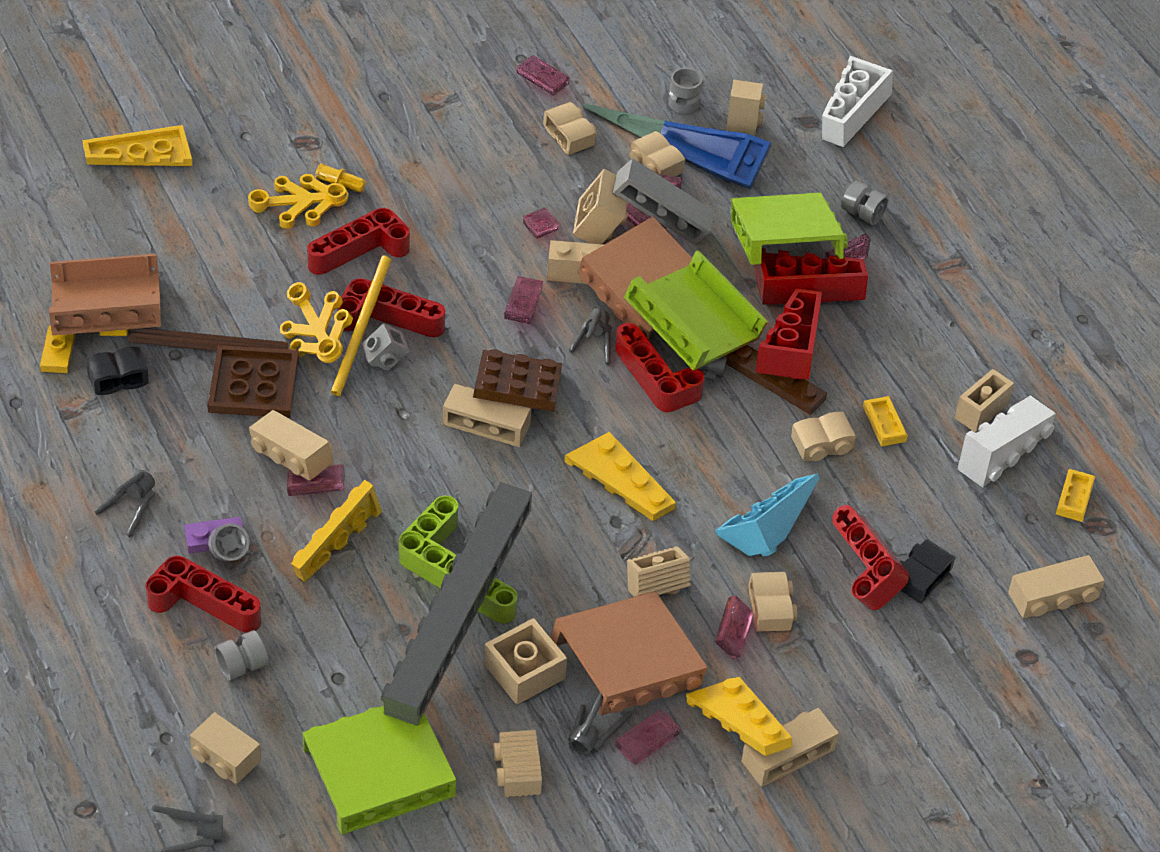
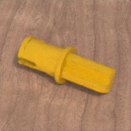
[315,163,366,193]

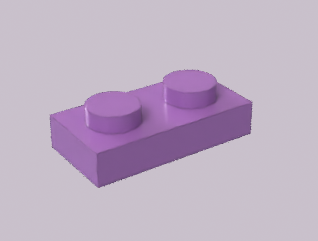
[184,517,243,554]

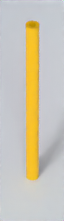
[331,256,392,396]

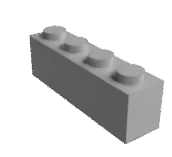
[613,158,714,245]

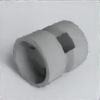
[668,67,703,114]
[841,180,889,225]
[208,523,250,562]
[214,630,269,681]

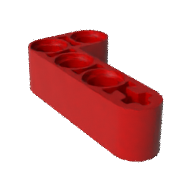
[307,208,410,275]
[337,278,445,337]
[615,323,704,412]
[832,505,909,611]
[145,556,261,633]

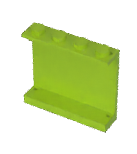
[730,193,848,265]
[624,250,768,371]
[302,706,456,835]

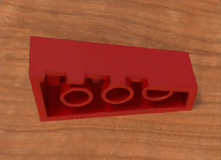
[754,248,868,305]
[756,288,822,380]

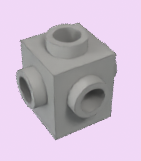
[362,323,410,371]

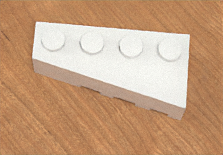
[822,56,893,147]
[958,395,1056,488]

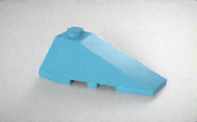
[715,474,819,557]

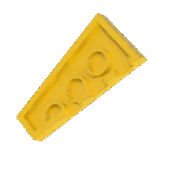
[82,125,193,166]
[565,432,676,521]
[291,480,382,582]
[686,677,793,756]

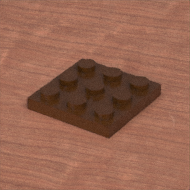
[207,345,299,418]
[473,349,562,412]

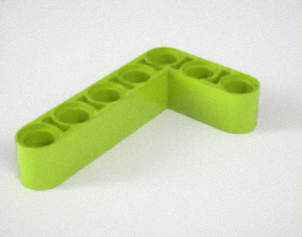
[399,495,517,624]

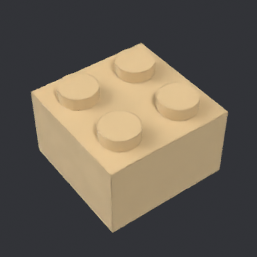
[573,169,628,244]
[484,618,567,705]

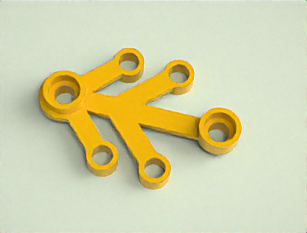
[248,174,349,229]
[280,282,353,363]

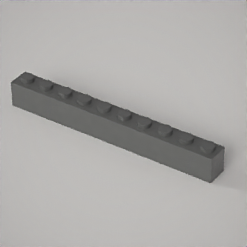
[381,482,532,726]

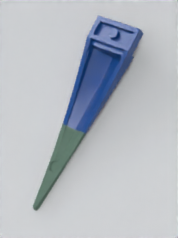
[583,103,771,190]

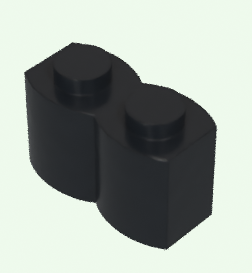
[86,347,149,395]
[900,539,955,603]

